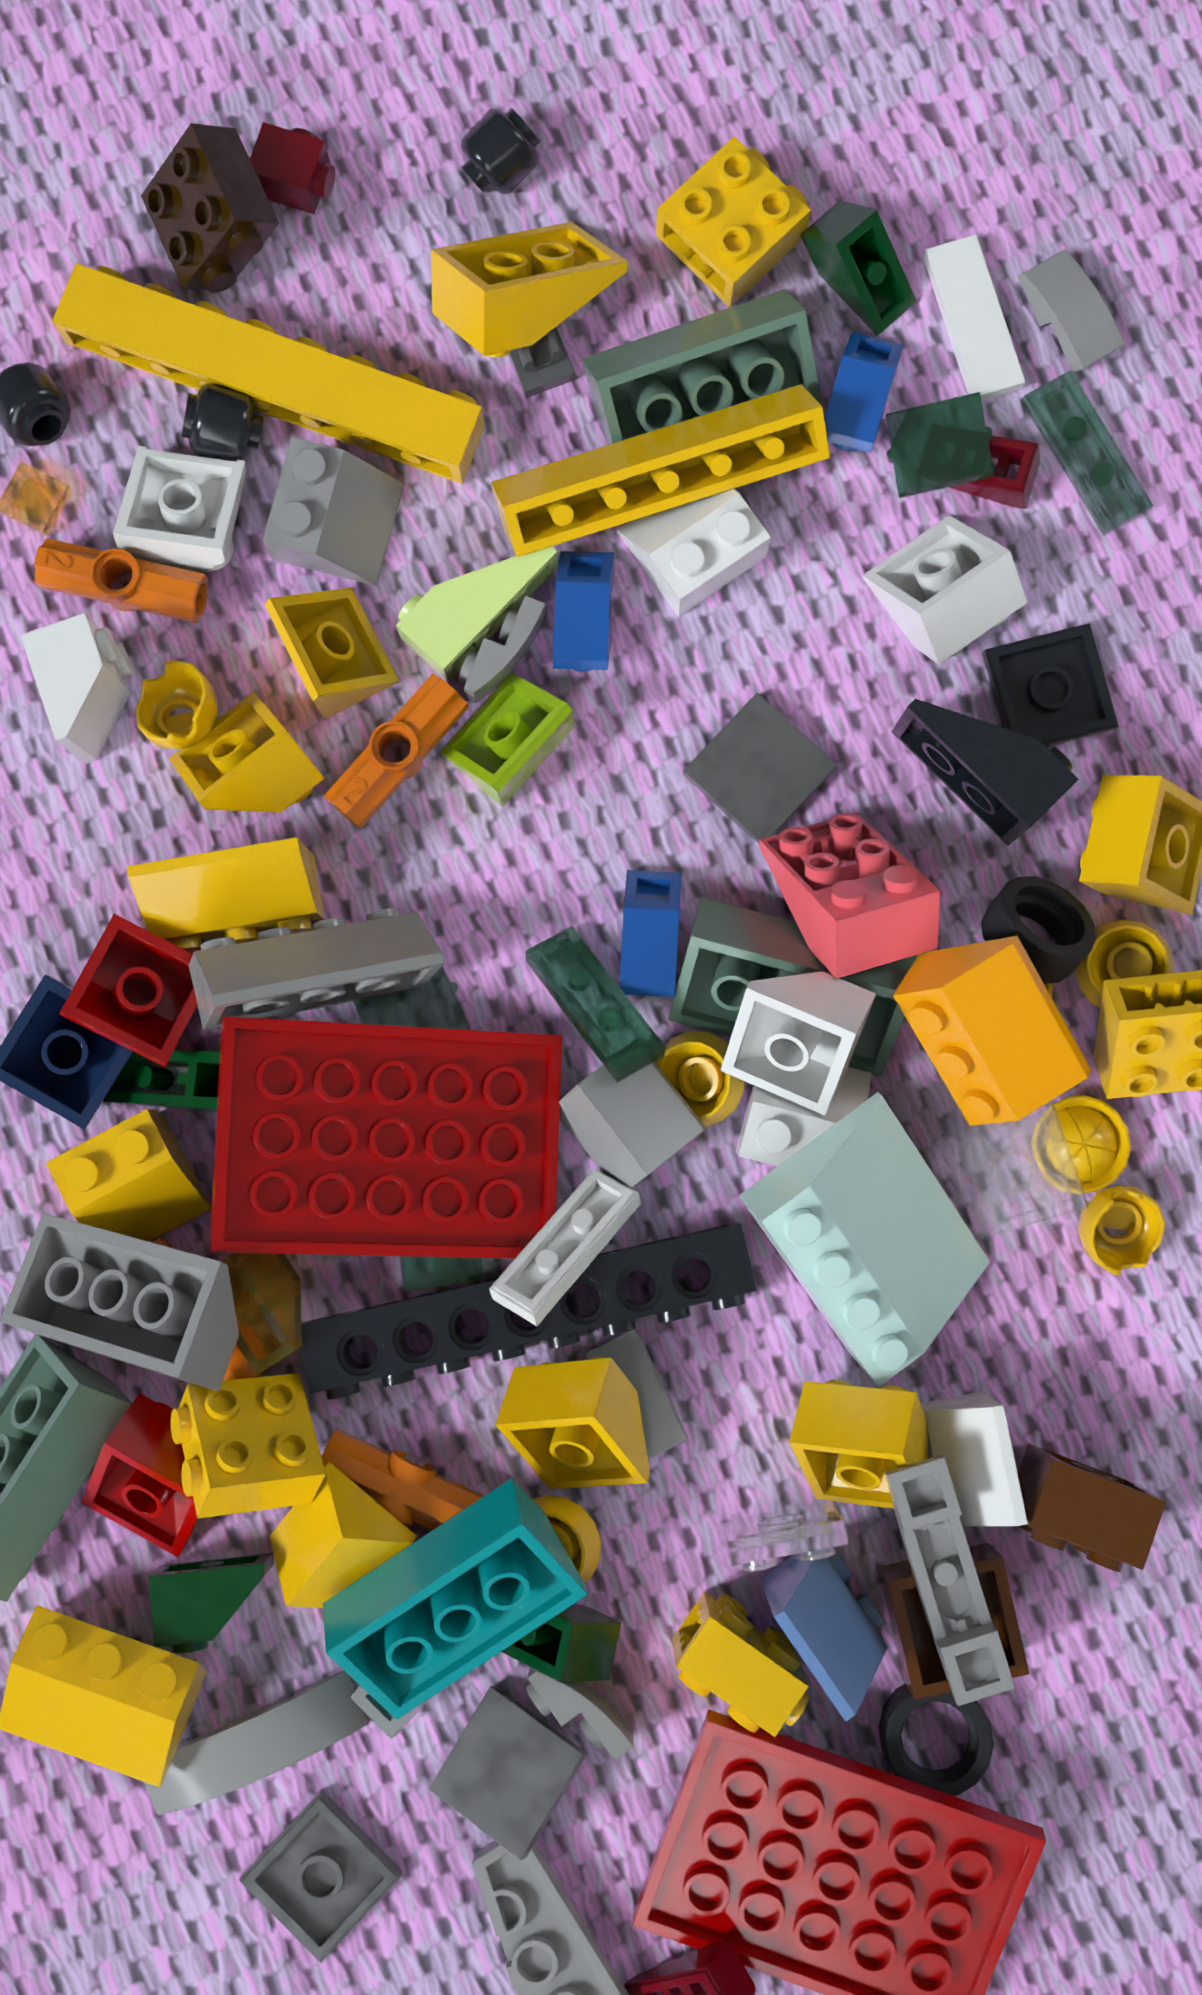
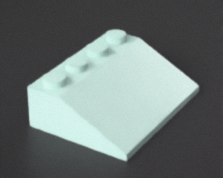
[739,1092,990,1388]

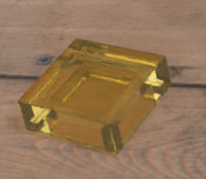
[0,462,73,537]

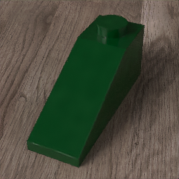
[103,1050,220,1113]

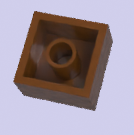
[1018,1443,1166,1572]
[878,1543,1030,1700]

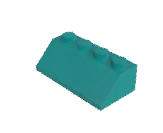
[323,1478,588,1720]

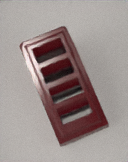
[918,426,1040,509]
[624,1941,756,1995]

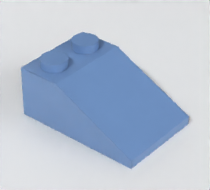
[760,1539,888,1722]

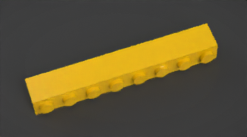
[52,263,485,484]

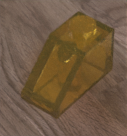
[221,1253,302,1376]

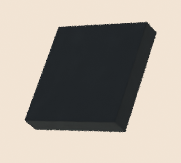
[982,623,1119,747]

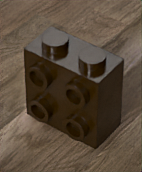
[141,123,279,293]

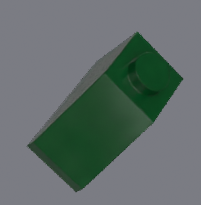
[800,200,917,335]
[148,1553,274,1653]
[501,1604,622,1683]

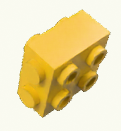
[656,136,811,308]
[1093,970,1202,1099]
[171,1373,326,1519]
[672,1591,809,1737]

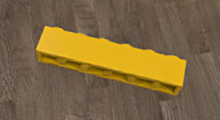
[491,384,830,557]

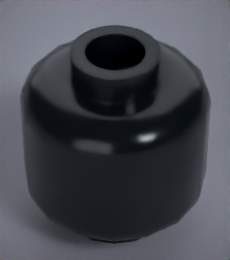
[461,108,540,195]
[0,362,71,446]
[181,384,264,462]

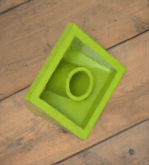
[440,672,575,807]

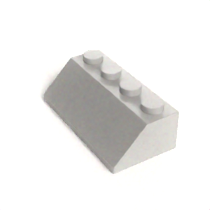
[189,908,445,1030]
[0,1213,239,1392]

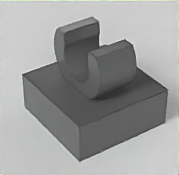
[508,327,575,399]

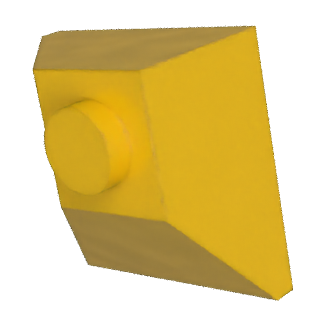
[168,691,324,813]

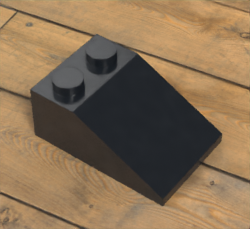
[891,699,1079,846]

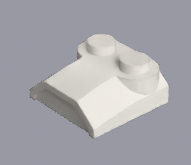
[113,446,247,572]

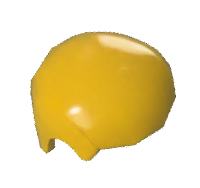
[135,660,218,749]
[1077,1186,1166,1276]

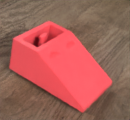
[759,813,940,979]

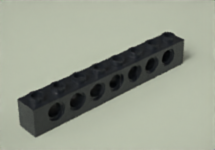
[295,1222,757,1400]

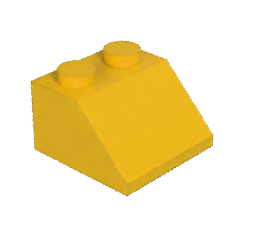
[1079,775,1202,915]
[46,1109,212,1242]
[495,1357,650,1489]
[789,1380,928,1509]

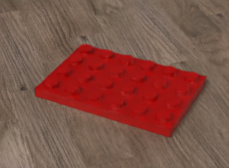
[209,1016,562,1259]
[632,1709,1046,1995]

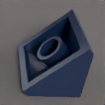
[0,974,133,1130]

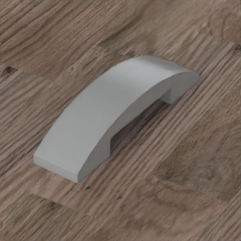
[885,1455,1015,1706]
[145,1670,369,1816]

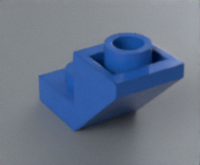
[824,332,904,453]
[553,551,615,672]
[619,870,682,997]

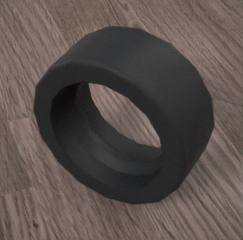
[981,876,1096,984]
[878,1684,994,1796]

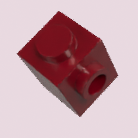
[250,122,335,215]

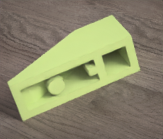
[396,546,558,682]

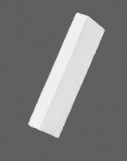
[923,235,1026,404]
[489,1168,641,1326]

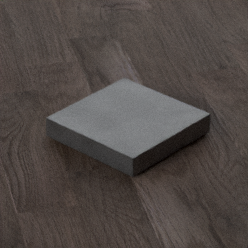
[682,693,838,844]
[429,1686,588,1860]
[239,1789,403,1963]

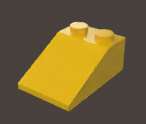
[431,221,628,358]

